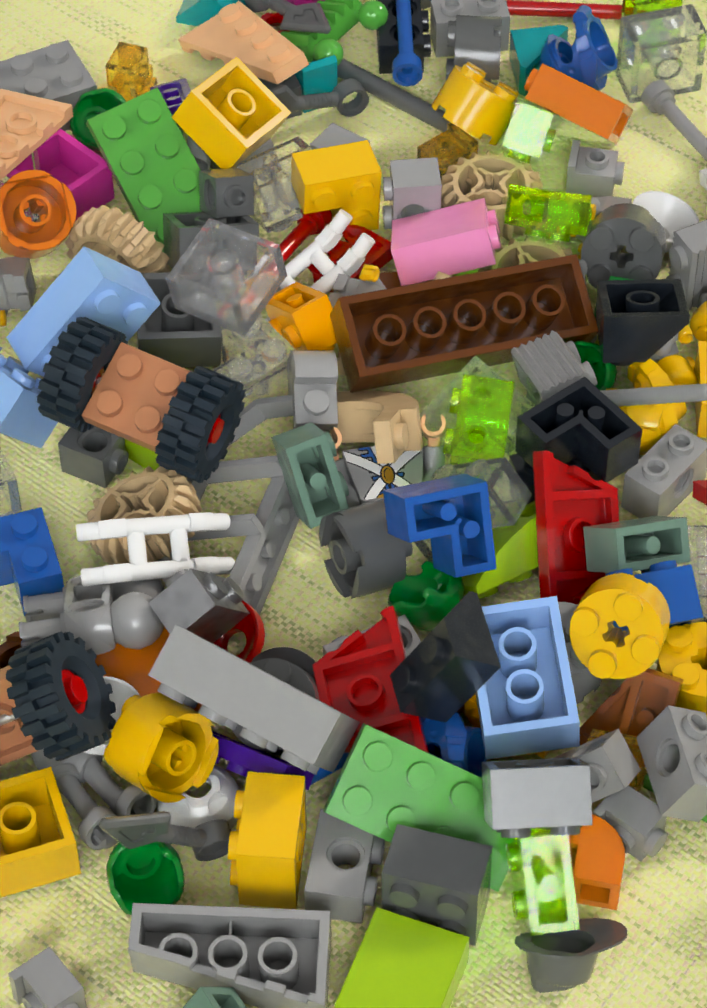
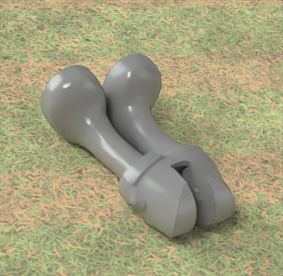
[31,749,158,850]

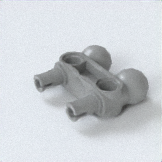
[19,575,165,655]

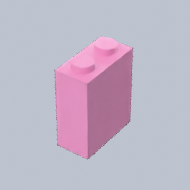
[391,198,501,286]

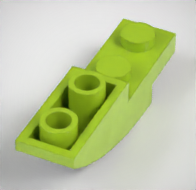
[462,501,539,599]

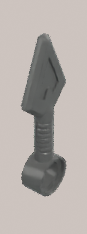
[244,0,331,34]
[270,78,369,117]
[99,811,231,861]

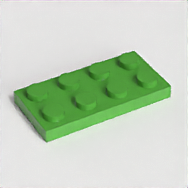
[86,87,201,252]
[323,723,523,892]

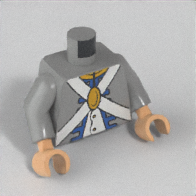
[332,414,447,508]

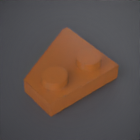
[580,668,684,767]

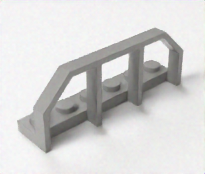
[158,395,330,615]

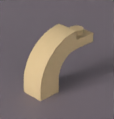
[330,391,423,464]

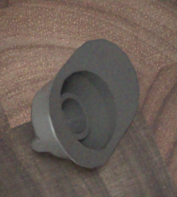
[515,918,627,993]

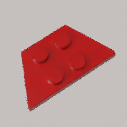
[533,451,619,604]
[312,606,429,753]

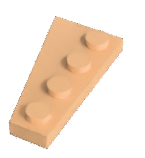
[178,1,309,85]
[0,89,73,181]

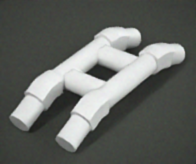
[241,209,375,337]
[76,512,235,587]

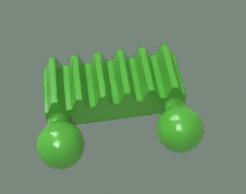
[280,0,388,66]

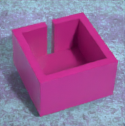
[2,128,115,222]

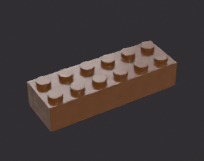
[330,254,599,393]

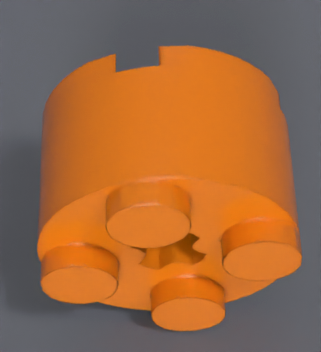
[0,170,76,259]

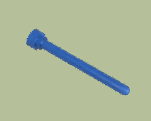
[392,0,423,86]

